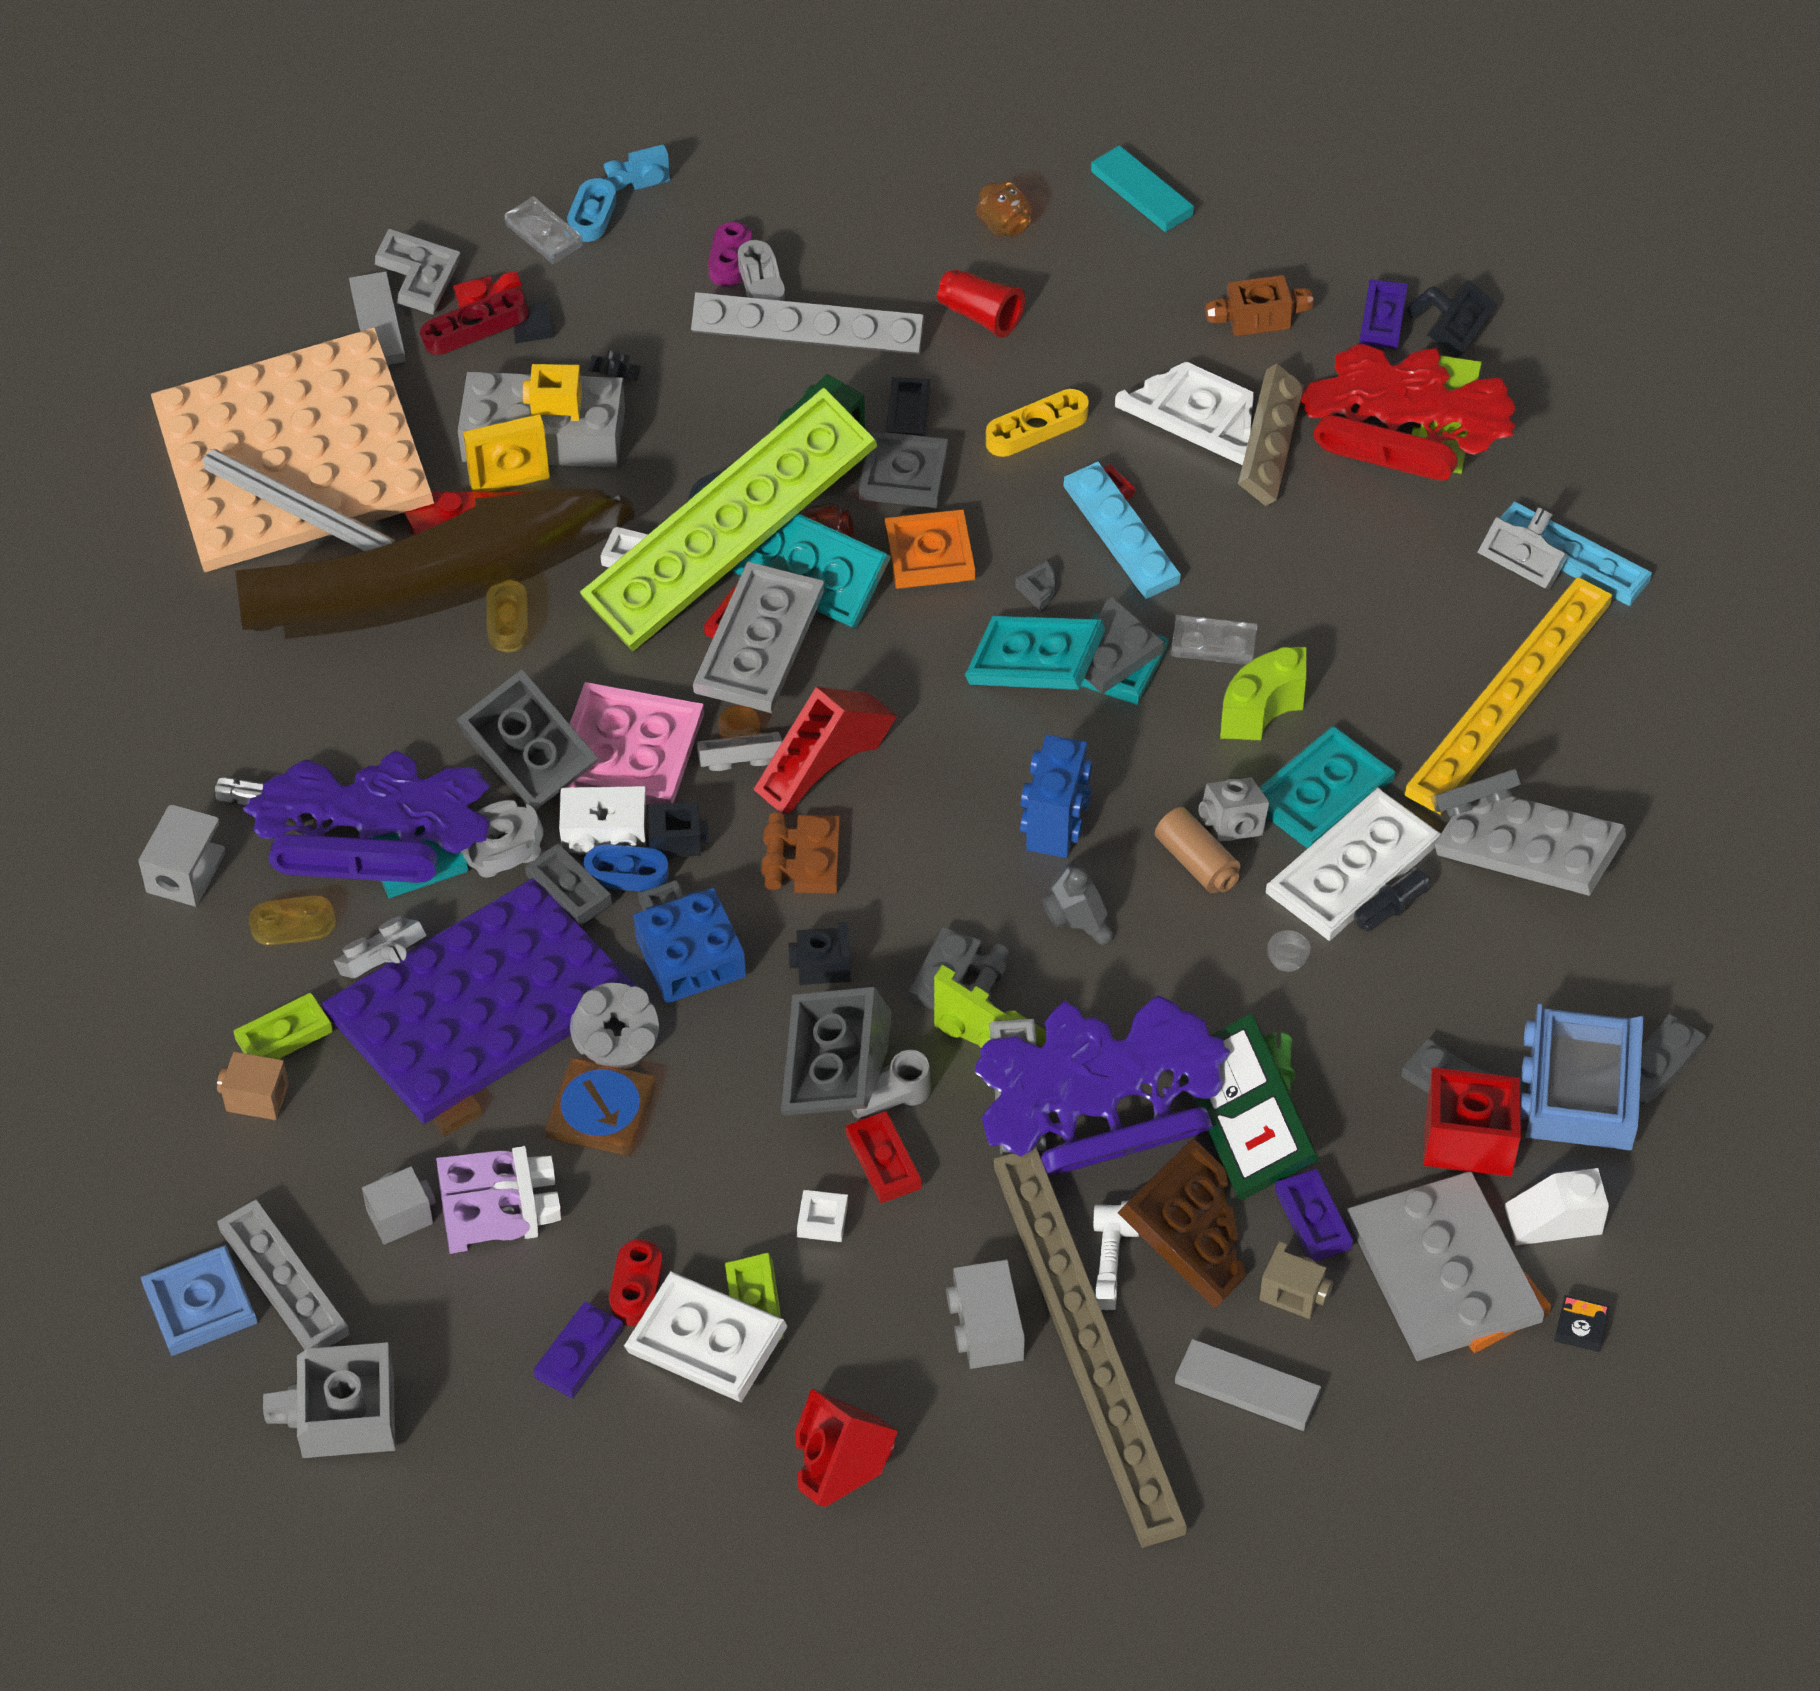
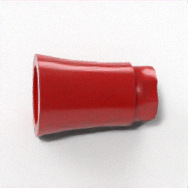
[937,269,1025,338]

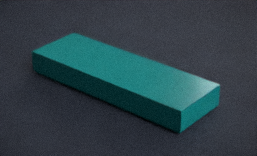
[1091,145,1194,233]

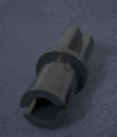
[1354,868,1431,931]

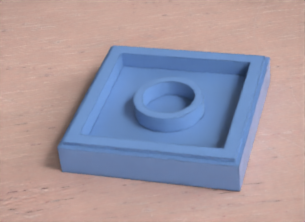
[140,1245,258,1357]

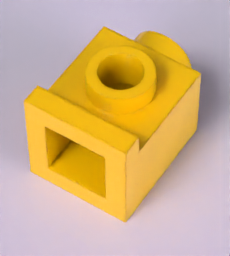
[523,364,582,421]

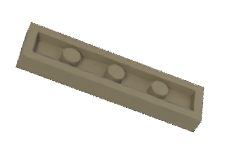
[1238,364,1304,506]

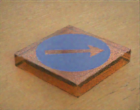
[545,1058,656,1156]

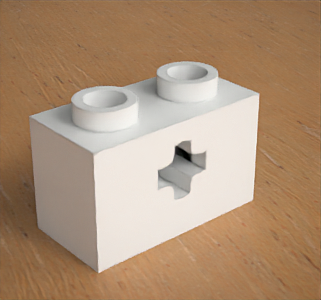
[559,786,647,855]

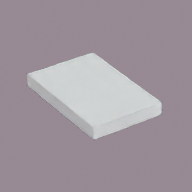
[624,1271,787,1403]

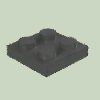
[859,431,948,508]

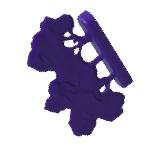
[243,750,489,883]
[974,995,1230,1176]

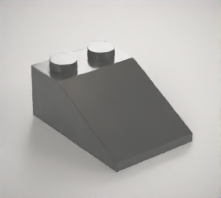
[456,669,599,811]
[781,987,892,1116]

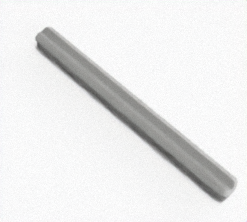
[202,449,395,551]

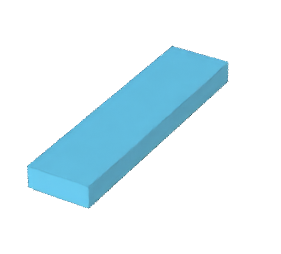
[1500,501,1652,606]

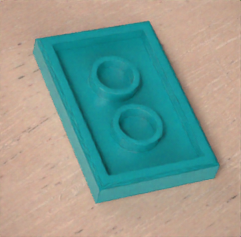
[965,616,1106,690]
[1259,726,1395,849]

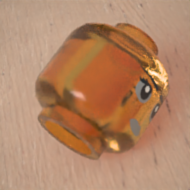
[976,181,1032,238]

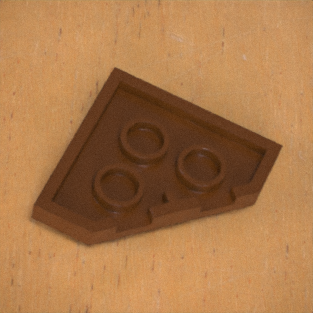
[1118,1138,1246,1308]

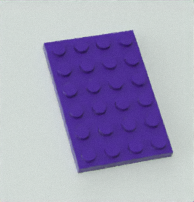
[323,878,636,1124]

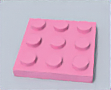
[565,682,704,805]

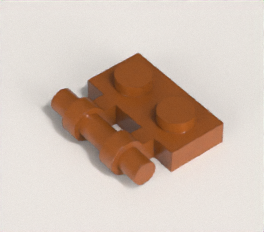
[761,812,840,894]

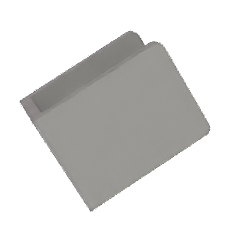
[138,805,226,907]

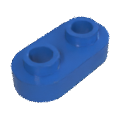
[584,844,669,892]

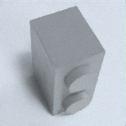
[946,1260,1024,1369]

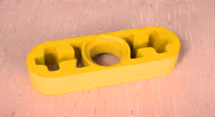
[986,389,1089,457]

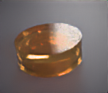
[718,705,760,739]

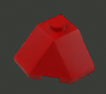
[795,1388,898,1507]

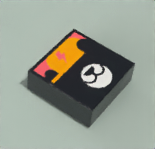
[1554,1295,1610,1352]

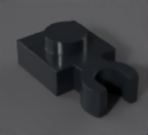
[588,350,641,381]

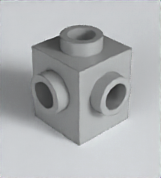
[1198,777,1269,842]

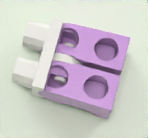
[436,1146,561,1254]

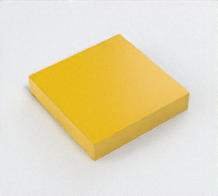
[463,414,550,492]

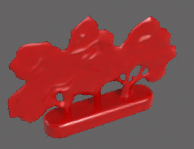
[1300,344,1516,481]

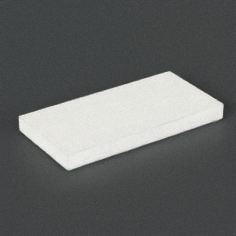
[1266,788,1441,941]

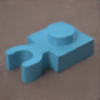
[603,144,670,191]

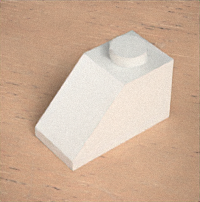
[1505,1168,1609,1246]

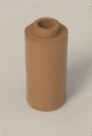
[1155,807,1240,893]

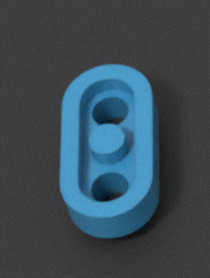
[567,178,616,242]

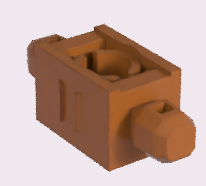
[1205,275,1313,337]

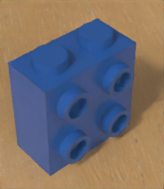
[1020,735,1093,858]
[633,888,746,1004]

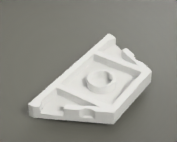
[1115,362,1253,465]

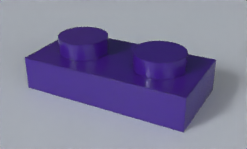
[1359,279,1408,350]
[1275,1169,1353,1261]
[534,1301,623,1399]

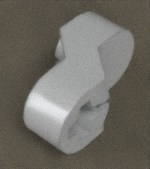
[738,240,785,301]

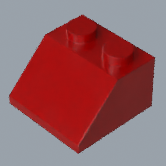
[1423,1067,1521,1177]

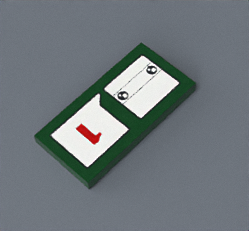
[1184,1013,1320,1200]

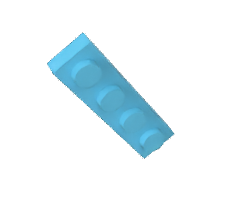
[1063,462,1181,600]

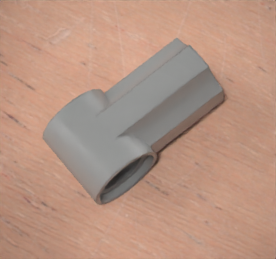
[851,1050,932,1121]

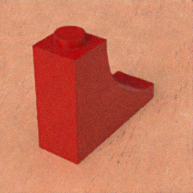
[753,687,897,814]

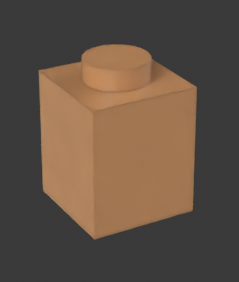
[217,1052,289,1120]

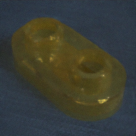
[486,580,529,652]
[249,895,336,945]

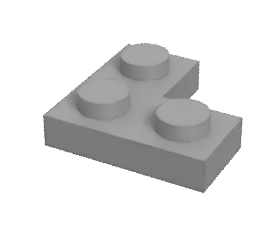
[375,229,460,315]

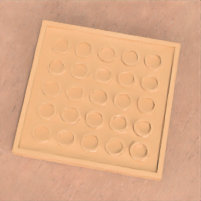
[151,328,434,573]

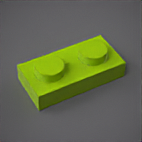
[233,992,333,1059]
[725,1253,784,1340]

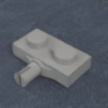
[1477,507,1569,591]
[333,916,427,979]

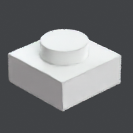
[601,527,648,567]
[797,1190,848,1242]

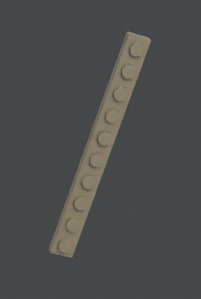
[994,1147,1187,1548]

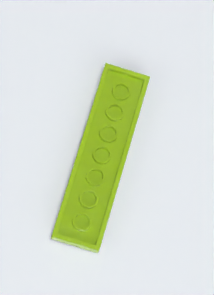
[580,388,877,652]

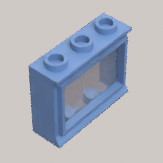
[1520,1004,1643,1150]

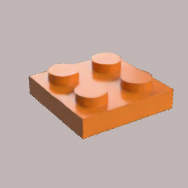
[885,509,975,589]

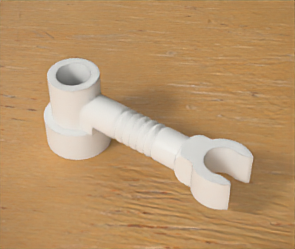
[1094,1201,1140,1310]

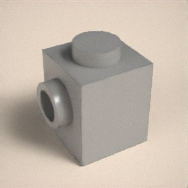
[362,1167,436,1245]

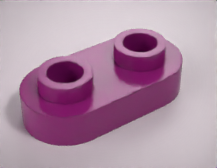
[708,222,752,287]

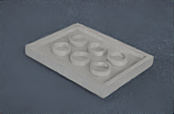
[1346,1171,1544,1361]

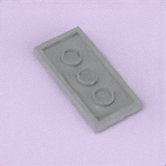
[693,561,824,713]
[1435,796,1626,896]

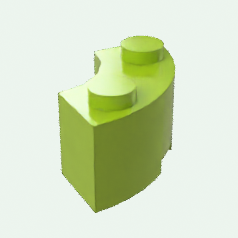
[1220,647,1306,740]

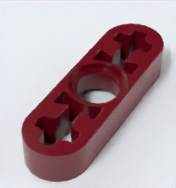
[420,289,529,355]

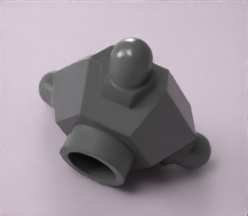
[1041,865,1113,945]

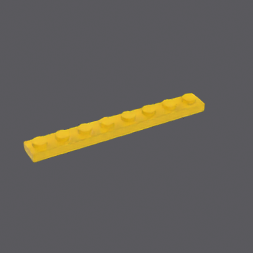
[1405,577,1612,815]

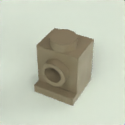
[1260,1241,1333,1319]

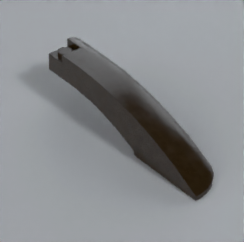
[235,489,635,639]

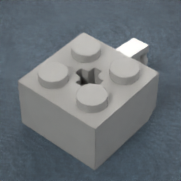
[263,1342,395,1458]

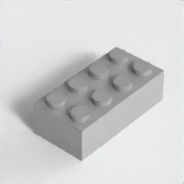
[458,372,625,468]

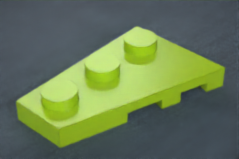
[934,964,1047,1048]

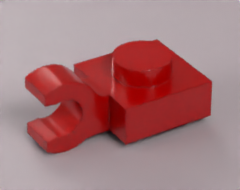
[453,271,523,320]

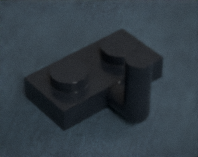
[1407,279,1497,358]

